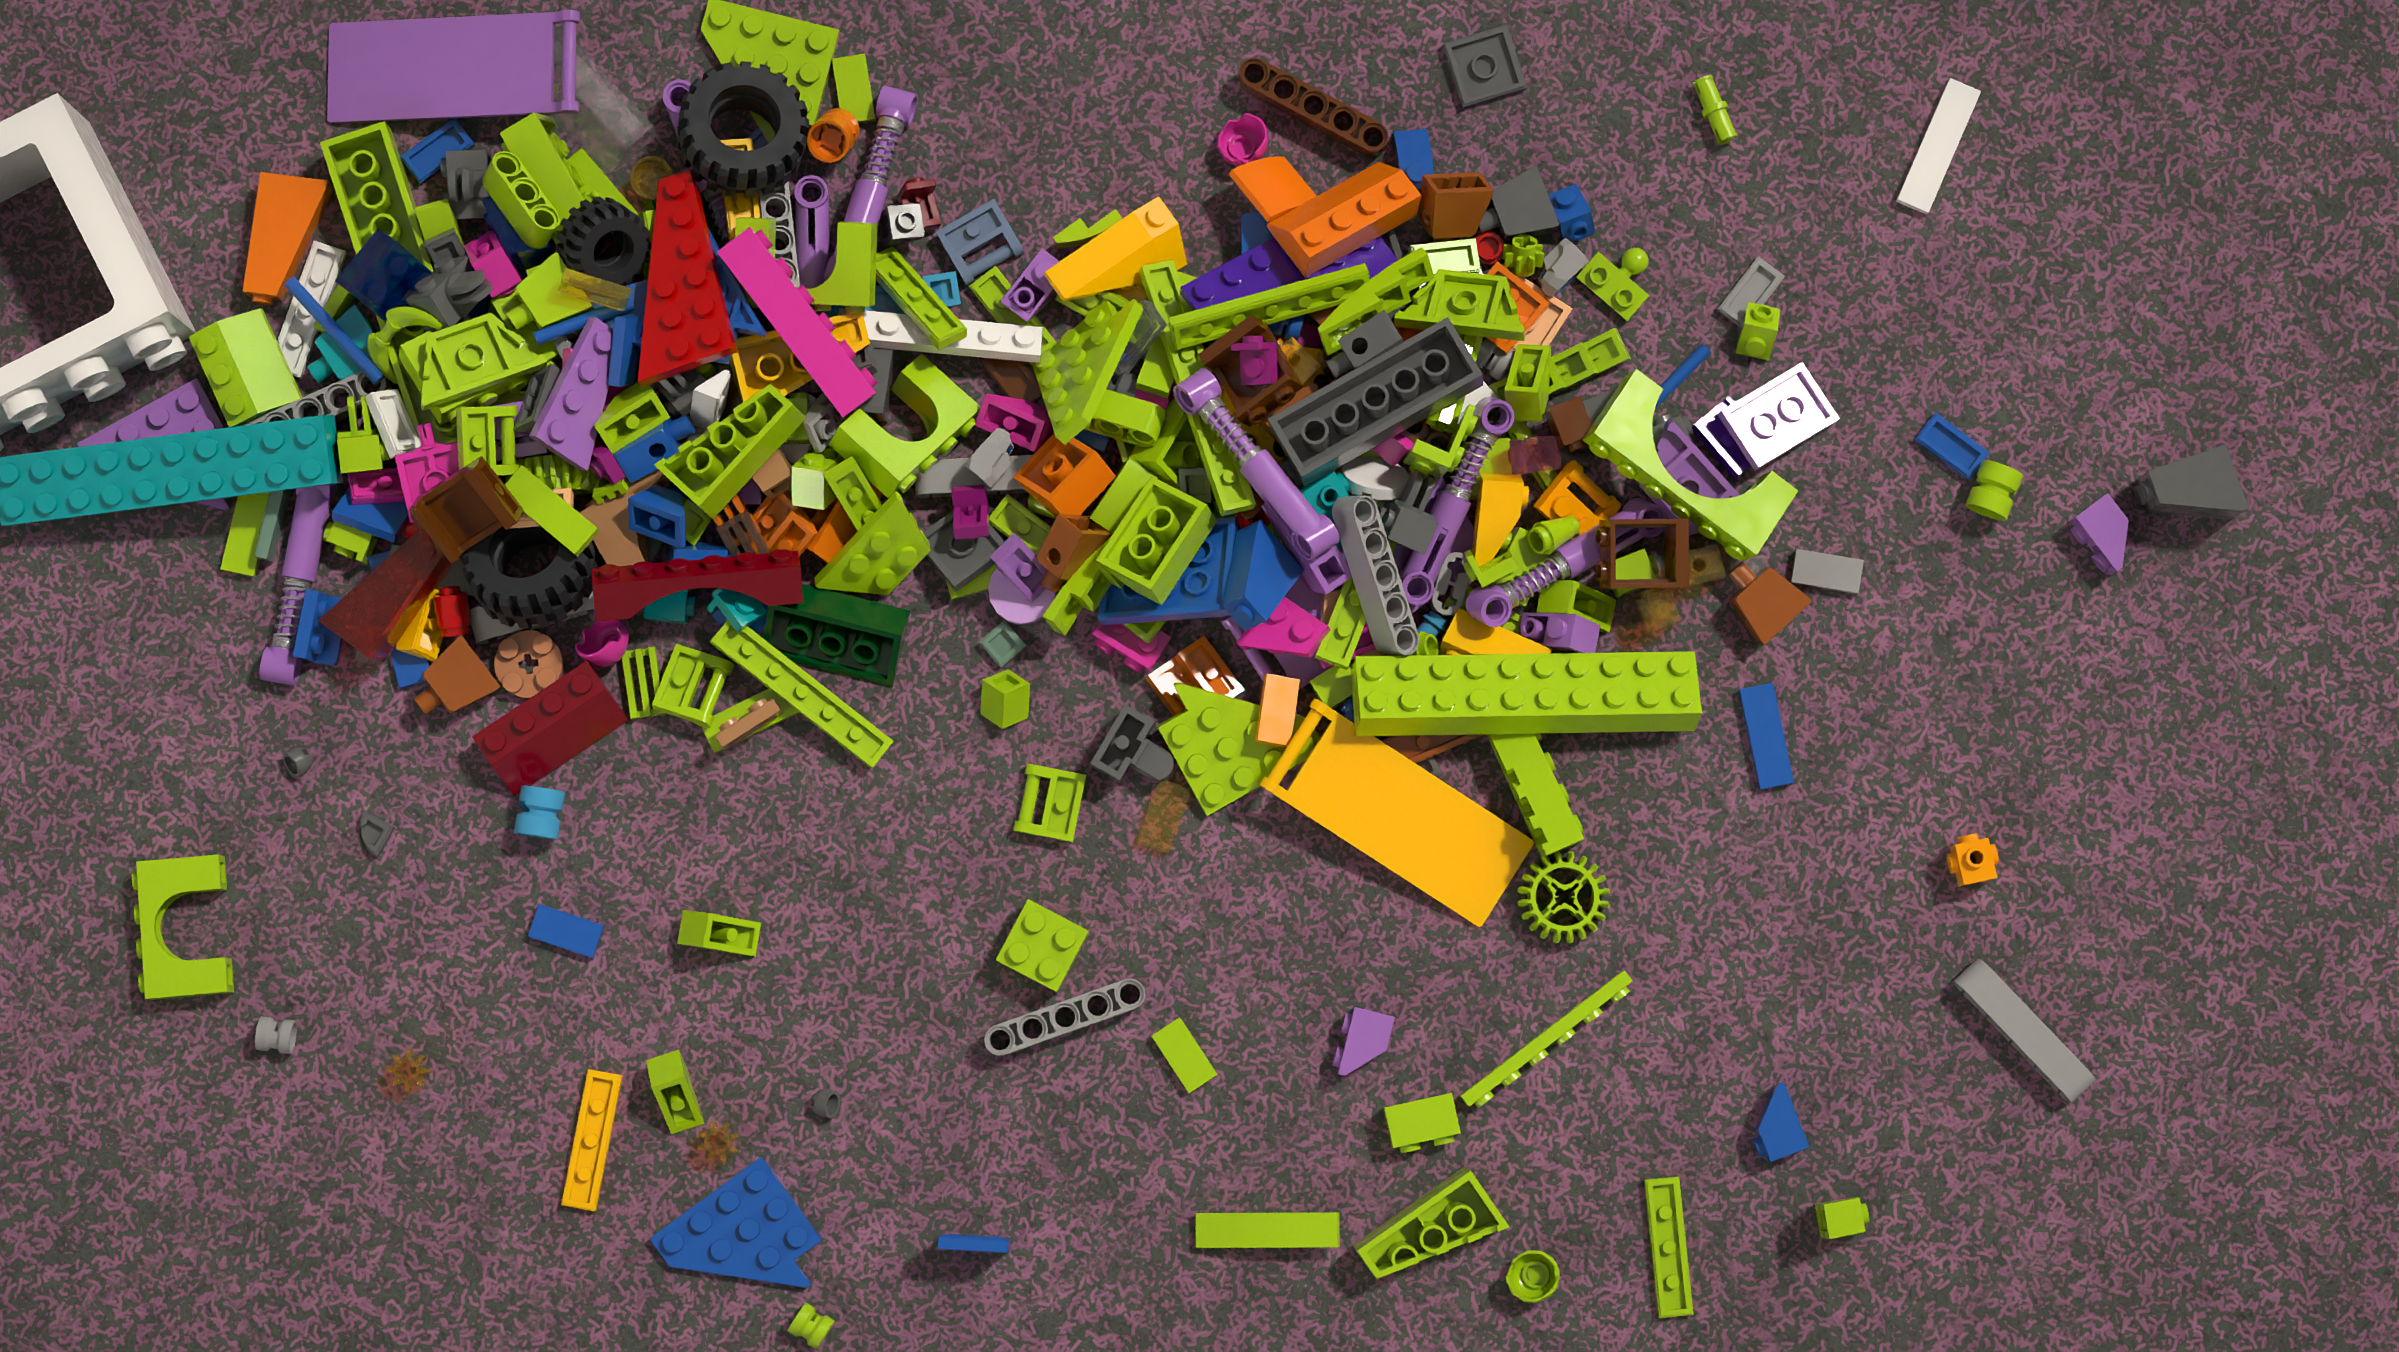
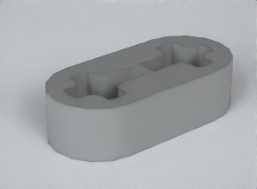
[1429,552,1469,616]

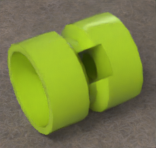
[1965,460,2024,521]

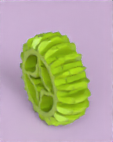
[505,454,596,497]
[1517,851,1610,944]

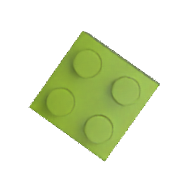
[996,899,1090,993]

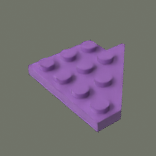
[77,378,230,511]

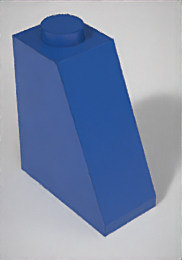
[1222,520,1304,631]

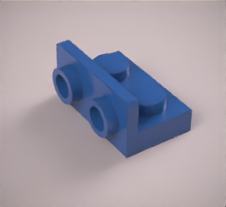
[293,589,350,666]

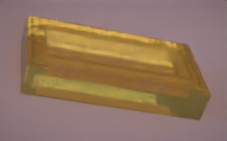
[558,268,632,311]
[1136,780,1192,854]

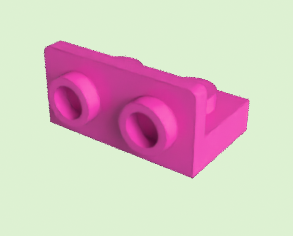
[1092,623,1171,673]

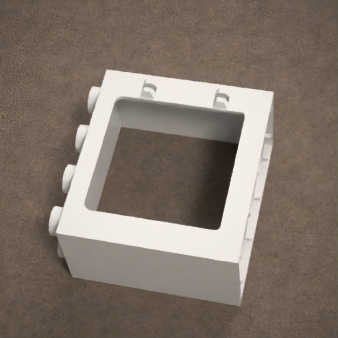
[0,93,196,451]

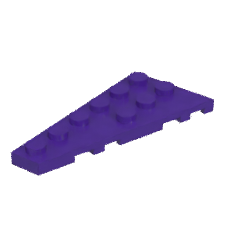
[1180,236,1398,311]

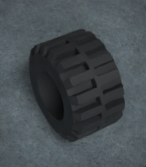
[556,196,651,291]

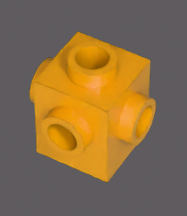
[1946,833,1999,887]

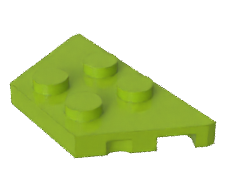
[1394,269,1525,341]
[421,313,547,410]
[814,491,931,595]

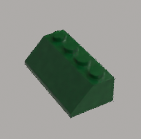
[763,584,910,687]

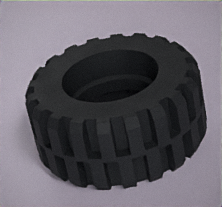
[677,61,809,198]
[461,509,600,629]

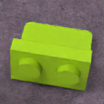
[1403,404,1478,479]

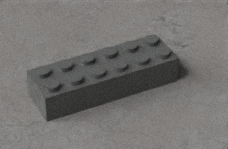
[1268,317,1483,487]

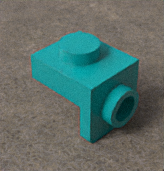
[707,588,767,633]

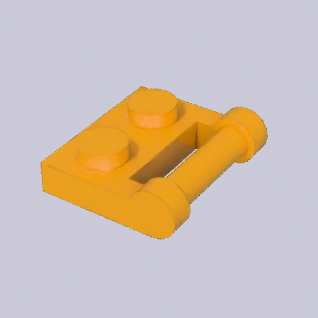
[1533,460,1621,540]

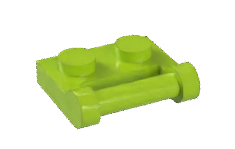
[456,405,520,475]
[652,644,734,728]
[1013,764,1086,843]

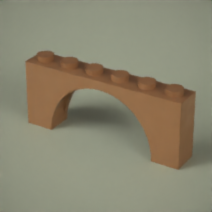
[580,430,792,566]

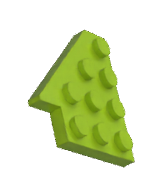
[701,0,840,143]
[1032,299,1144,445]
[1157,682,1320,816]

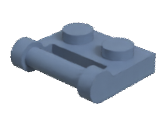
[936,199,1025,286]

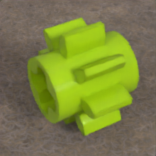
[1502,235,1545,277]

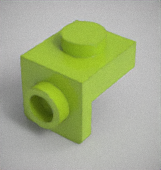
[1736,302,1780,361]
[1462,549,1519,588]

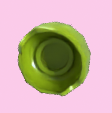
[1506,1250,1560,1303]

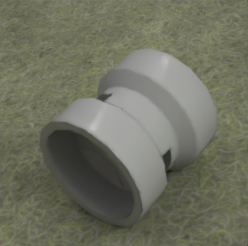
[1476,338,1515,381]
[255,1016,297,1054]

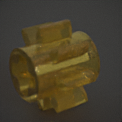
[386,1049,432,1092]
[697,1121,740,1163]

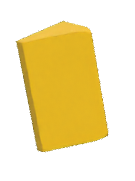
[396,586,443,662]

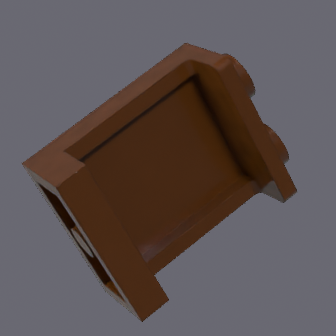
[1198,314,1304,427]
[410,456,524,563]

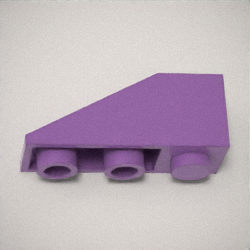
[1261,503,1352,594]

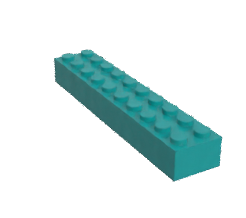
[0,415,343,526]

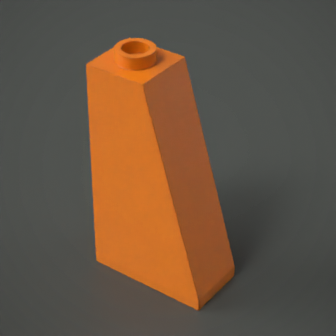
[243,172,333,305]

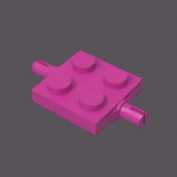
[395,423,459,523]

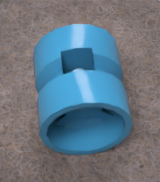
[514,785,565,840]

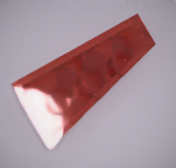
[318,529,452,662]

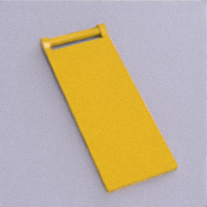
[1259,698,1534,927]

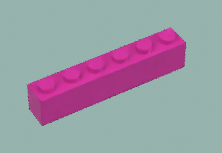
[717,227,878,418]

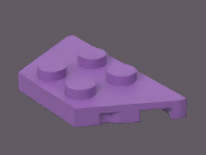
[1639,418,1739,536]

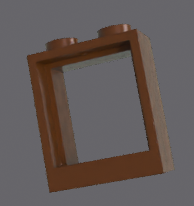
[1595,519,1689,589]

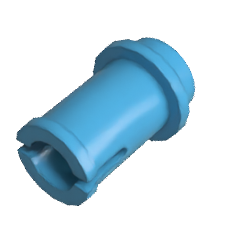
[1417,610,1447,637]

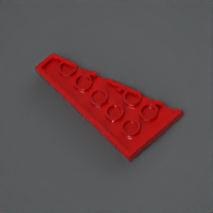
[638,169,737,387]

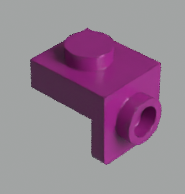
[589,435,626,484]
[951,484,989,540]

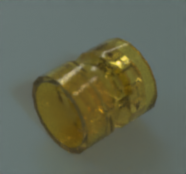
[630,156,675,205]

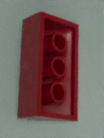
[472,661,629,796]

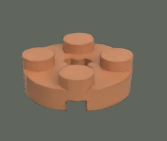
[494,630,564,699]

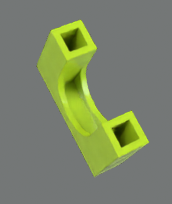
[735,217,877,313]
[399,290,561,425]
[828,354,981,498]
[132,854,234,1000]

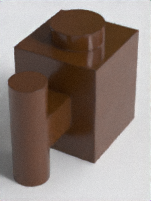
[1545,396,1592,453]

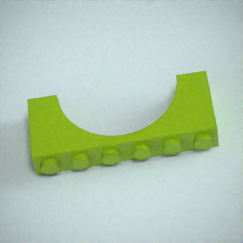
[1583,369,1798,561]

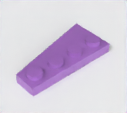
[529,317,613,471]

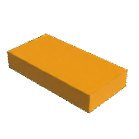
[1255,673,1300,748]

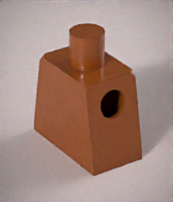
[1419,172,1494,243]
[1037,514,1113,593]
[1728,561,1812,645]
[414,635,500,715]

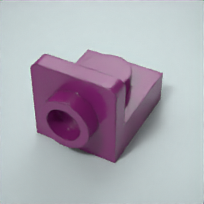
[1231,336,1278,386]

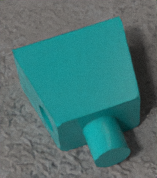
[307,305,392,383]

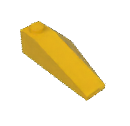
[1044,196,1187,301]
[730,312,870,403]

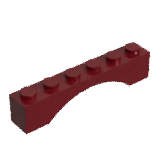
[591,549,803,621]

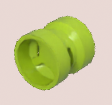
[787,1302,835,1350]

